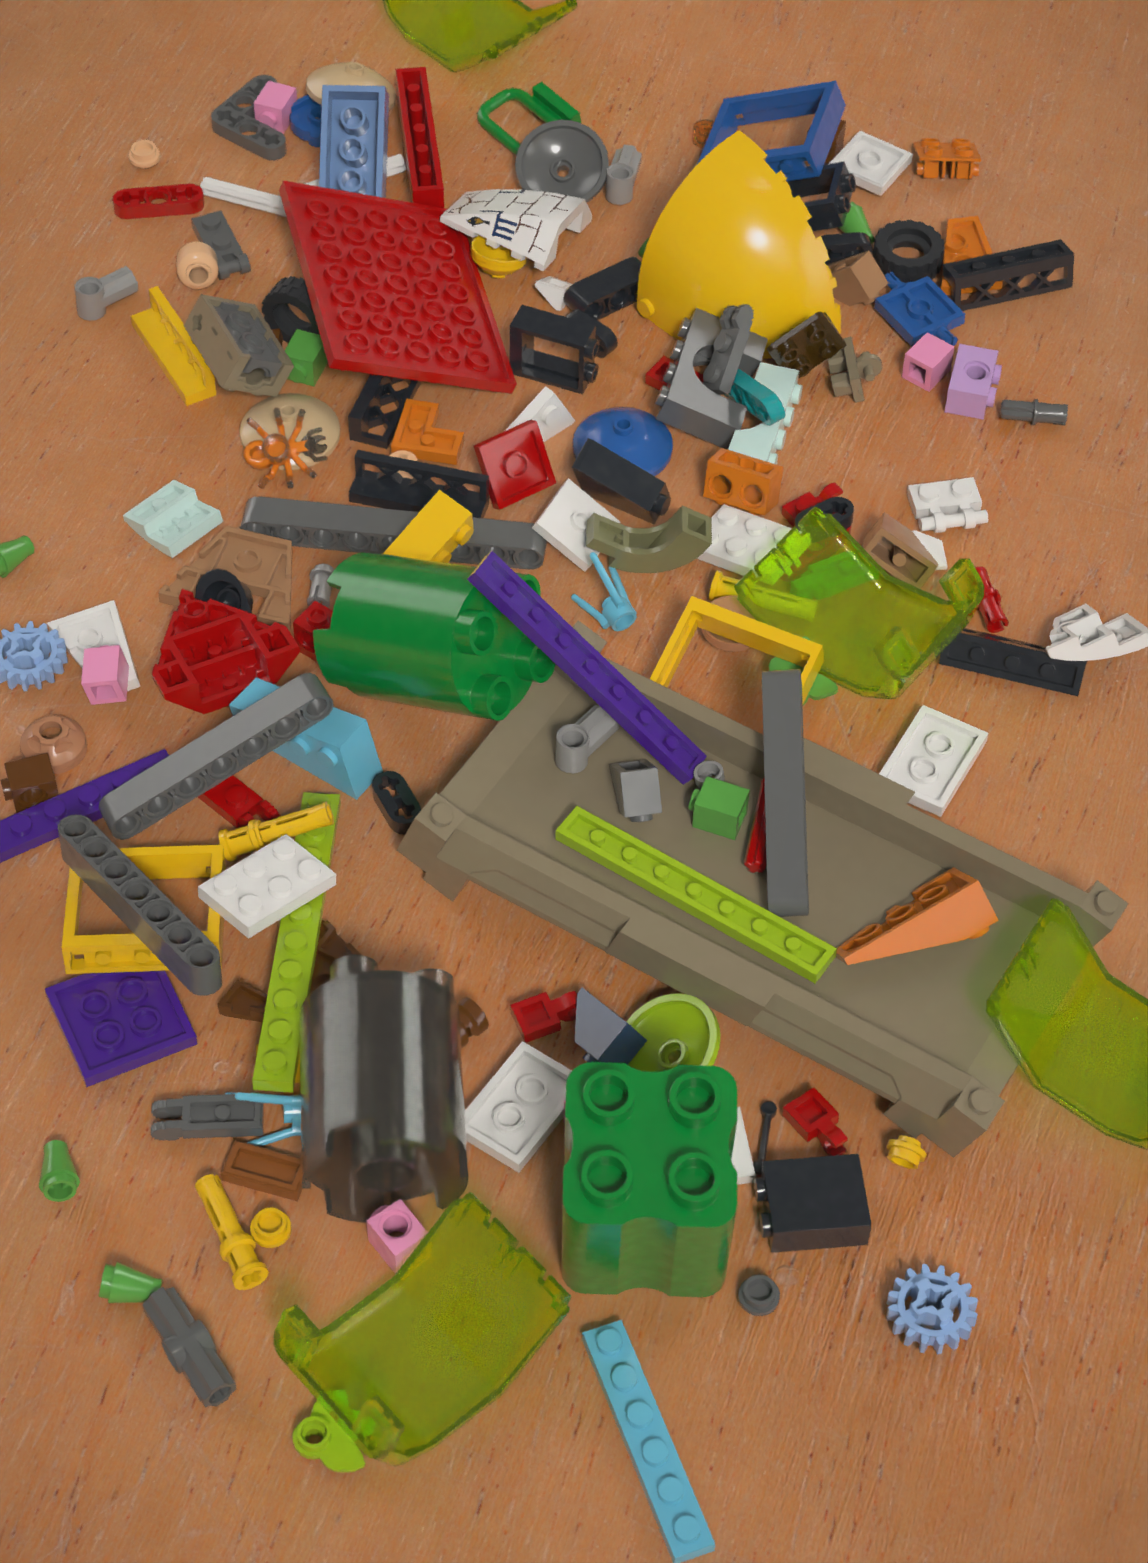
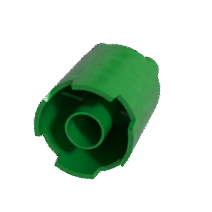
[313,552,556,721]

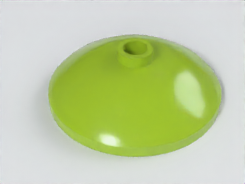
[626,993,721,1072]

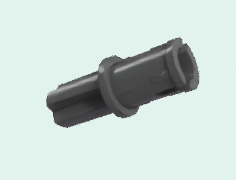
[1000,399,1068,425]

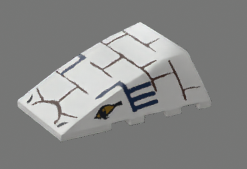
[440,189,593,271]

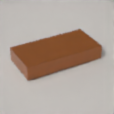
[220,1140,311,1202]

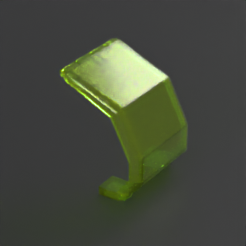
[382,0,577,73]
[734,507,984,699]
[986,898,1148,1150]
[273,1192,571,1467]

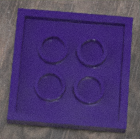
[45,971,198,1087]

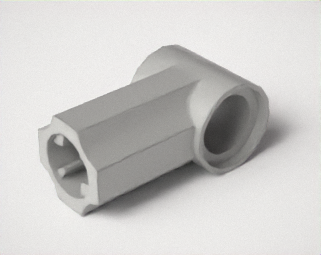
[605,145,642,205]
[75,266,138,321]
[555,705,620,773]

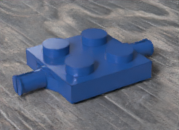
[874,272,966,347]

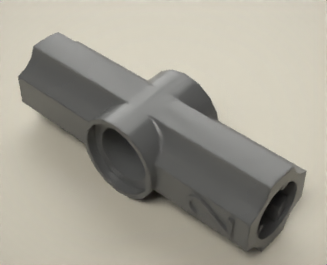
[142,1287,236,1407]

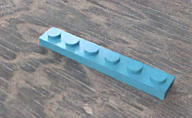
[582,1320,715,1563]

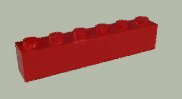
[395,67,444,208]

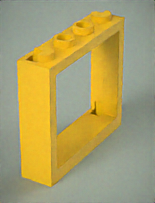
[650,596,824,704]
[62,845,226,974]

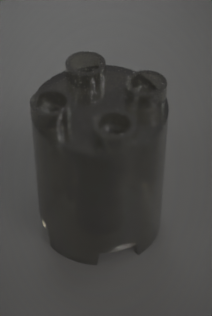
[299,955,469,1223]

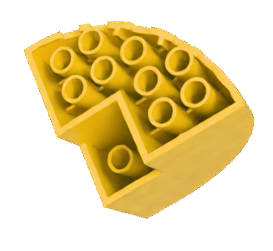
[637,130,841,359]

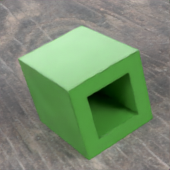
[284,329,328,386]
[689,776,750,840]

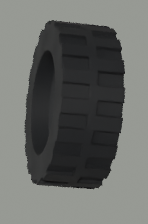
[873,220,944,283]
[262,276,320,344]

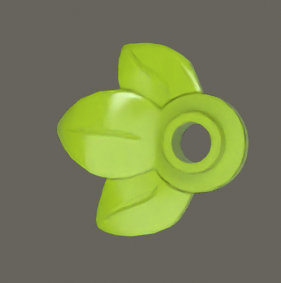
[293,1392,378,1473]

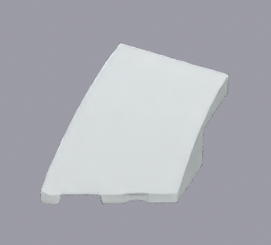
[1046,604,1148,661]

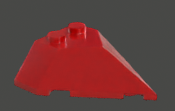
[152,589,300,715]

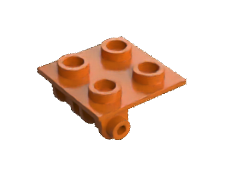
[913,138,981,179]

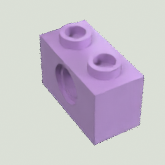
[945,344,1002,420]

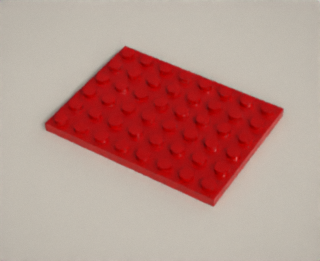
[279,180,517,394]

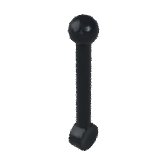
[753,1101,777,1175]

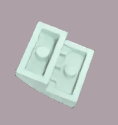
[123,480,224,558]

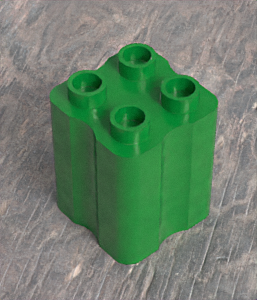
[561,1062,737,1297]

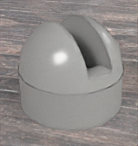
[694,761,725,790]

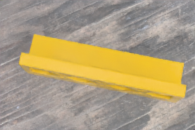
[131,286,217,406]

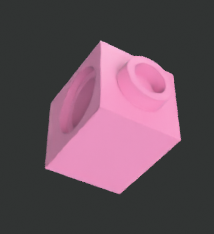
[367,1199,430,1276]

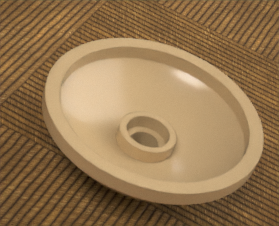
[306,62,397,110]
[240,393,340,470]

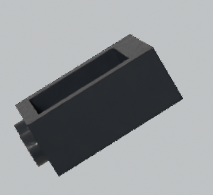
[786,161,856,232]
[510,305,599,395]

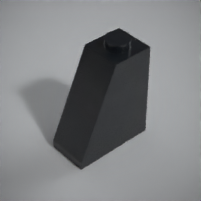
[572,438,671,525]

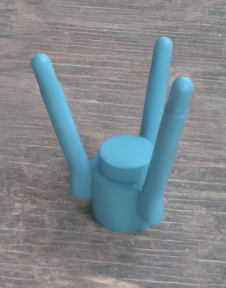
[571,552,637,631]
[225,1092,317,1147]

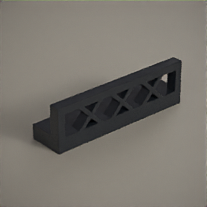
[943,239,1074,311]
[348,375,422,449]
[349,450,489,518]
[938,624,1087,696]

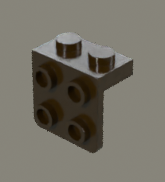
[767,312,847,379]

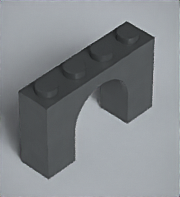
[655,308,768,450]

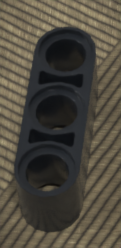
[563,257,641,321]

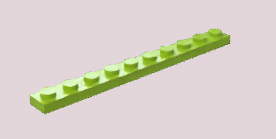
[252,792,341,1093]

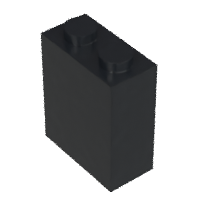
[754,1154,872,1253]

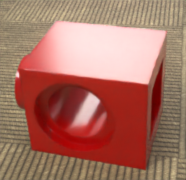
[293,601,333,663]

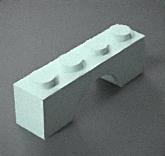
[728,362,803,465]

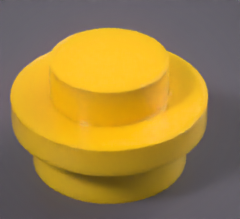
[887,1135,927,1169]
[250,1207,292,1248]

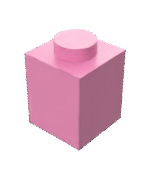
[254,81,297,134]
[902,332,954,392]
[81,645,129,705]

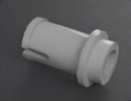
[307,564,335,607]

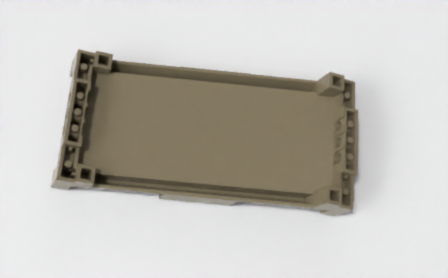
[397,620,1129,1158]

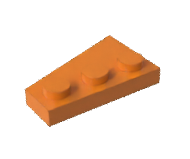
[941,216,1003,296]

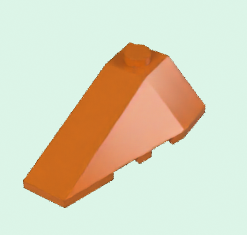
[836,867,999,965]

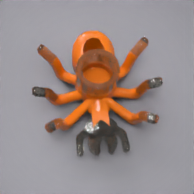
[243,407,328,489]

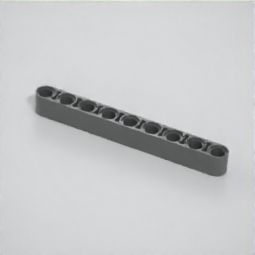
[240,497,547,570]

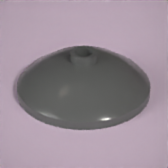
[515,120,609,203]

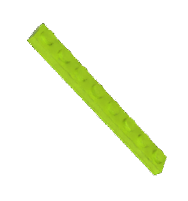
[555,806,837,984]

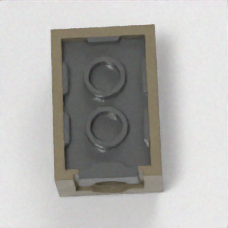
[184,294,294,397]

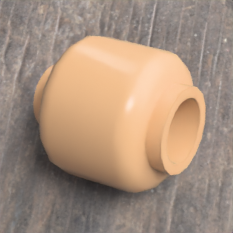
[176,241,219,289]

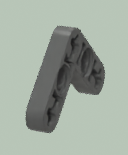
[211,75,287,161]

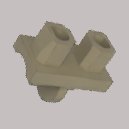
[828,337,882,403]

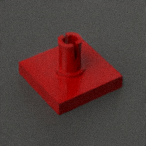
[473,419,557,510]

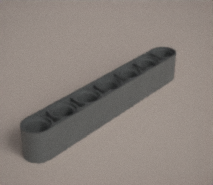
[762,669,809,917]
[98,673,334,840]
[58,815,222,996]

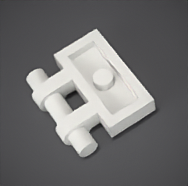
[907,477,988,533]

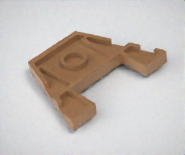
[158,526,293,631]

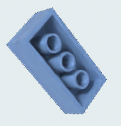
[319,85,389,198]

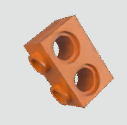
[703,448,784,516]

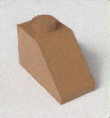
[827,251,889,306]
[861,512,938,592]

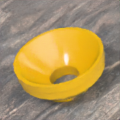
[471,235,527,278]

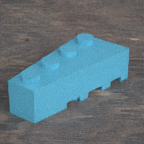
[229,678,383,800]

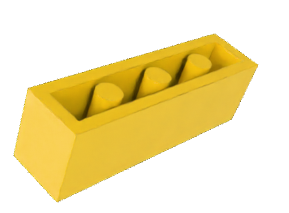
[383,490,474,563]

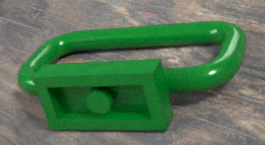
[477,81,582,156]

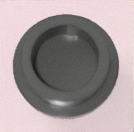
[738,1275,780,1316]

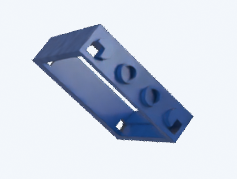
[697,81,846,181]

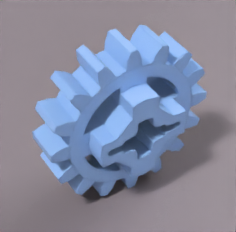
[0,621,68,691]
[886,1264,978,1354]

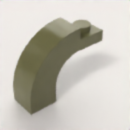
[586,506,712,573]

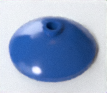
[573,407,673,476]

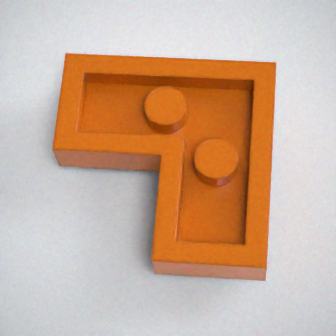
[391,399,464,465]

